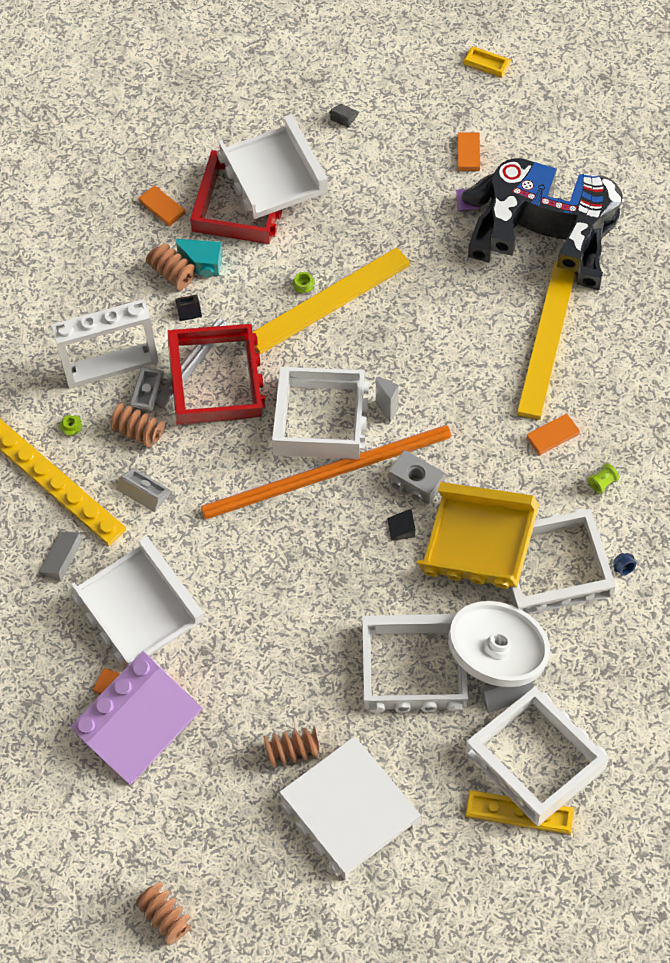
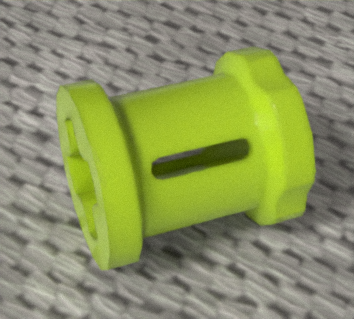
[587,463,620,495]

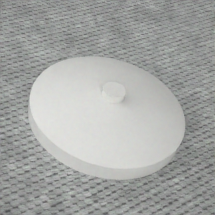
[448,601,550,687]

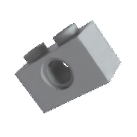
[389,450,445,505]

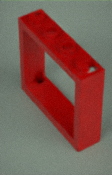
[190,150,283,244]
[167,324,266,425]

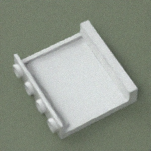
[217,115,328,219]
[71,536,204,667]
[279,736,421,881]

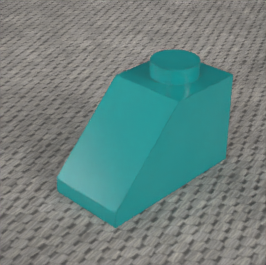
[176,239,223,278]

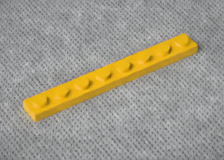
[0,419,126,546]

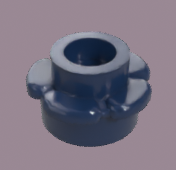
[613,553,637,576]

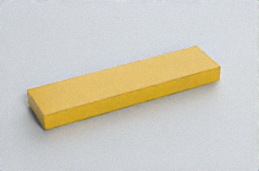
[465,790,574,835]

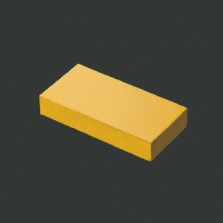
[463,46,511,78]

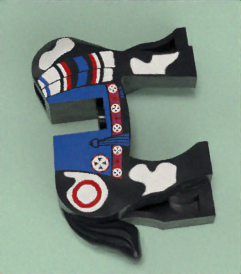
[461,158,623,290]

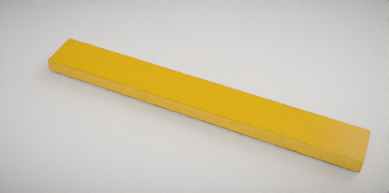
[253,247,410,355]
[517,261,576,420]

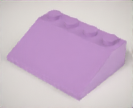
[70,651,203,785]

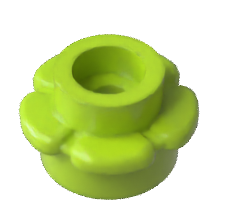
[292,272,315,293]
[59,415,83,436]

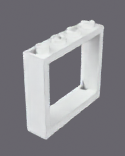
[51,299,159,388]
[272,367,369,459]
[508,509,616,614]
[362,614,468,713]
[465,687,609,826]

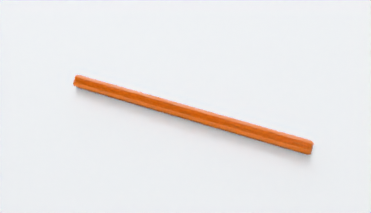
[201,425,451,519]

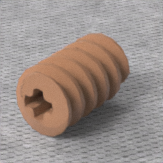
[146,243,195,291]
[111,403,165,448]
[263,726,319,767]
[136,882,191,945]

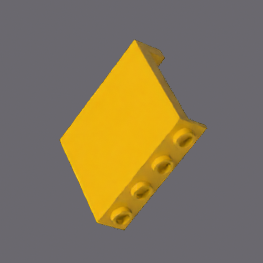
[417,482,539,589]

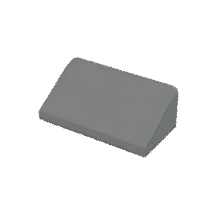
[129,367,164,414]
[375,376,399,422]
[116,468,172,512]
[39,531,82,581]
[481,681,534,713]

